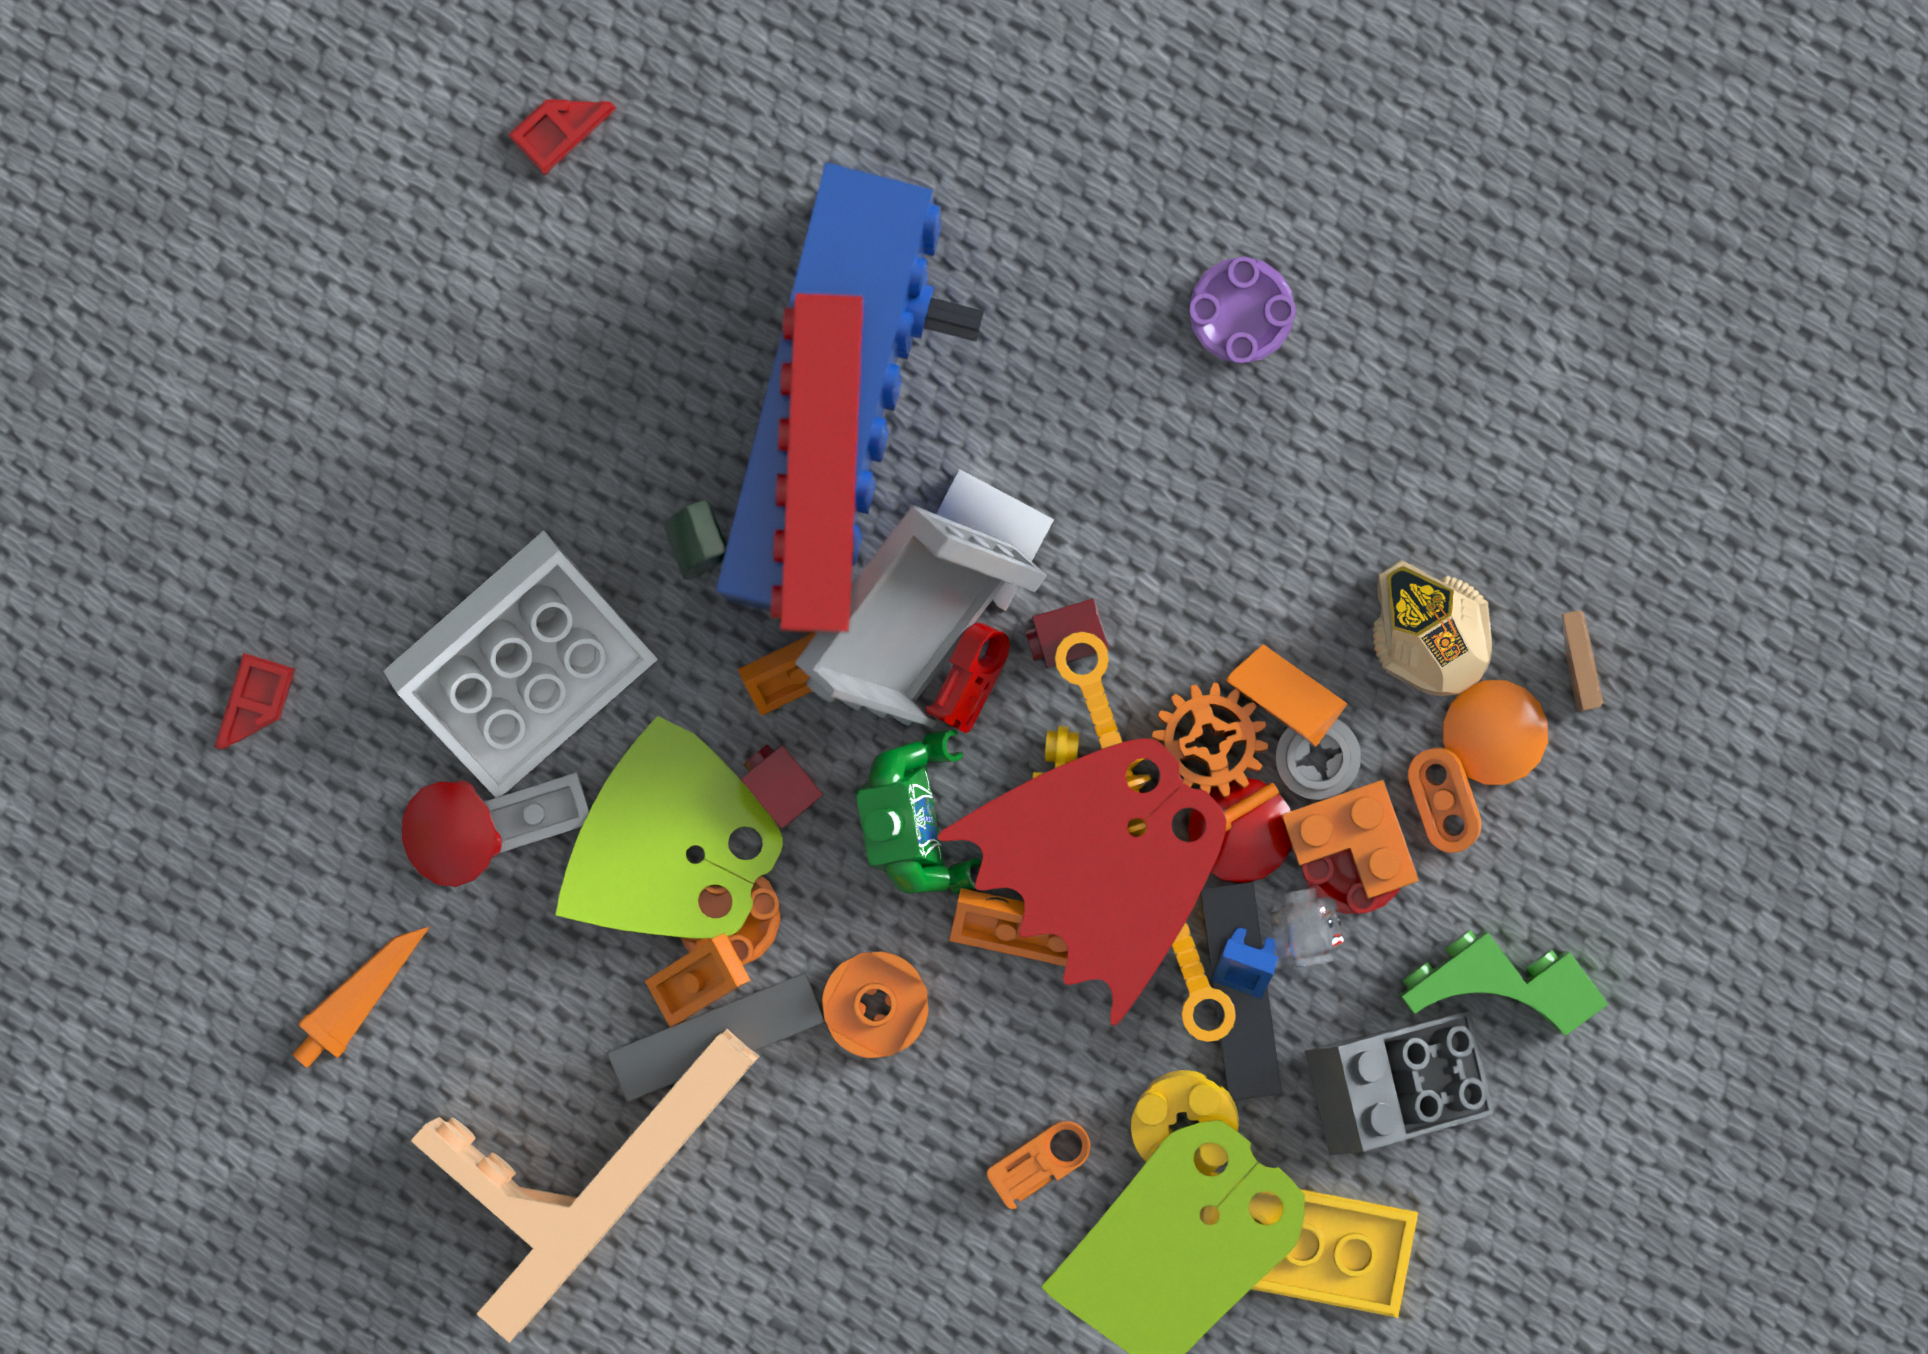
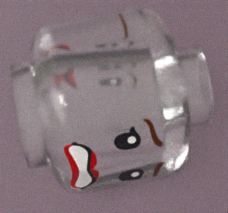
[1269,888,1344,968]

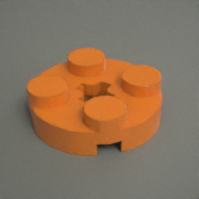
[822,951,929,1058]

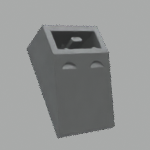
[1305,1010,1495,1155]

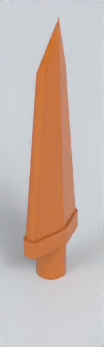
[292,926,430,1068]

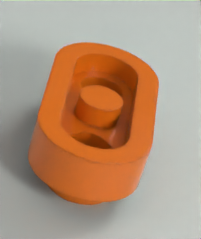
[1408,747,1482,853]

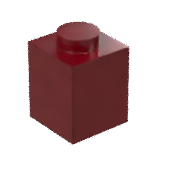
[1025,598,1109,669]
[741,744,824,829]

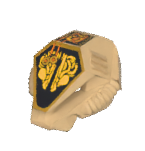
[1373,560,1492,696]

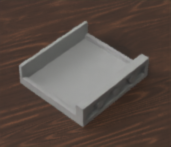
[795,505,1047,727]

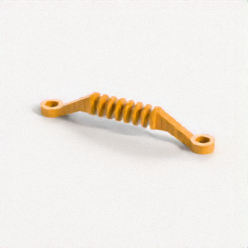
[1055,632,1236,1042]

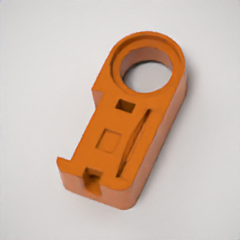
[987,1120,1090,1209]

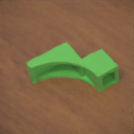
[1398,930,1608,1036]

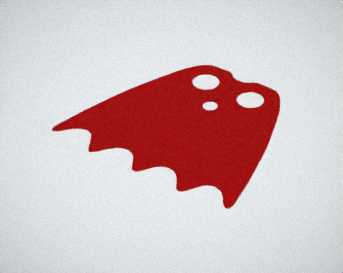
[938,738,1226,1026]

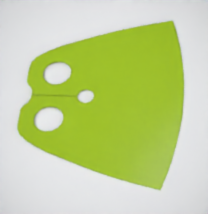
[555,716,783,939]

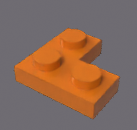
[1281,780,1419,899]

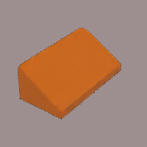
[1225,644,1348,747]

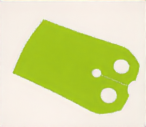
[1041,1120,1305,1354]

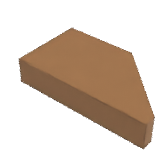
[1562,610,1603,712]

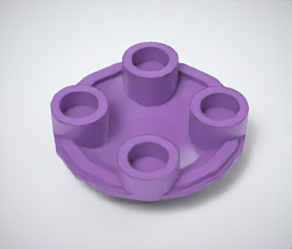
[1189,256,1296,364]

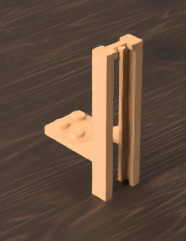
[411,1029,760,1343]

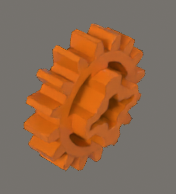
[1151,683,1268,799]

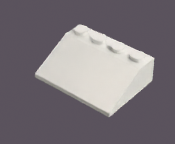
[383,531,658,798]

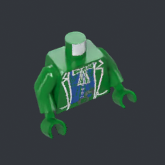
[856,730,982,895]

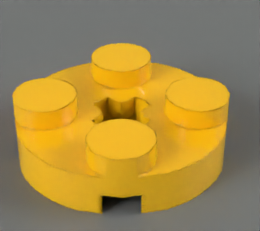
[1131,1070,1239,1175]

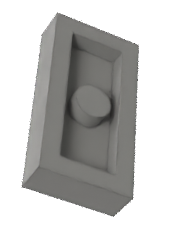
[484,772,590,853]

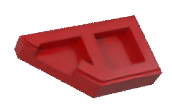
[508,99,617,175]
[214,653,296,750]

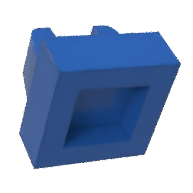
[1211,928,1279,999]

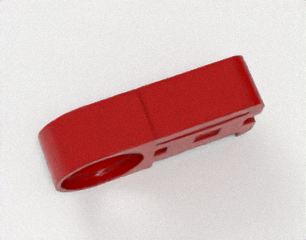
[926,623,1010,733]

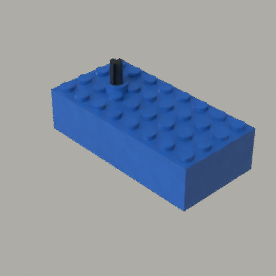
[716,162,984,611]

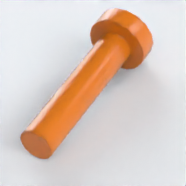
[1224,782,1279,832]

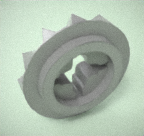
[1276,719,1361,800]

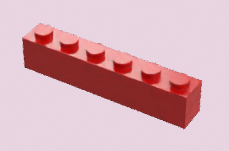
[771,293,864,634]

